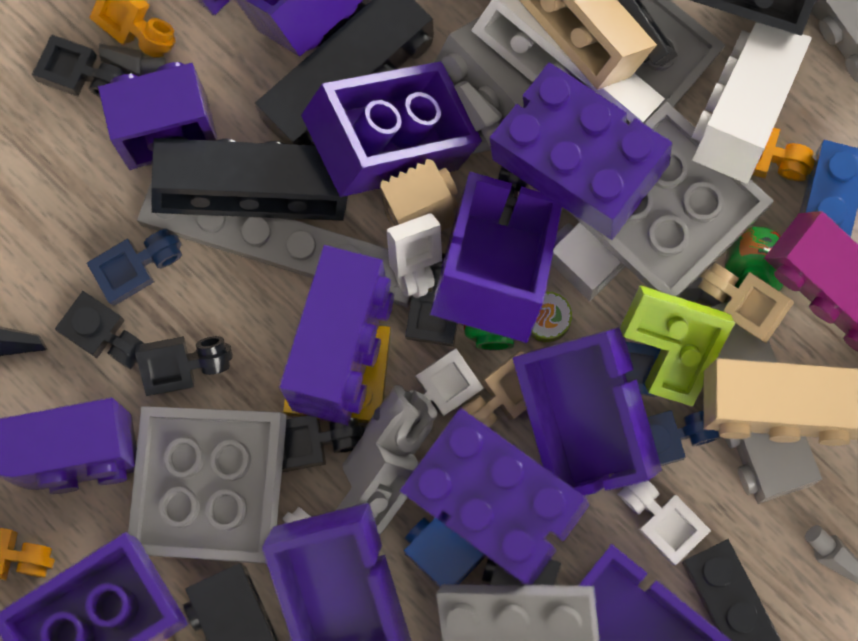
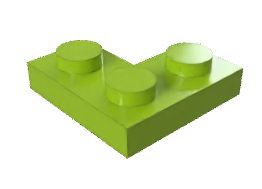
[620,285,735,406]

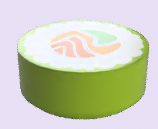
[531,292,572,342]

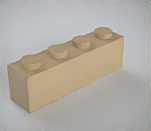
[519,0,657,90]
[704,358,858,446]

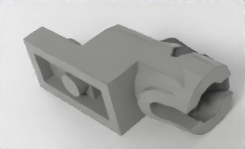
[336,385,437,536]

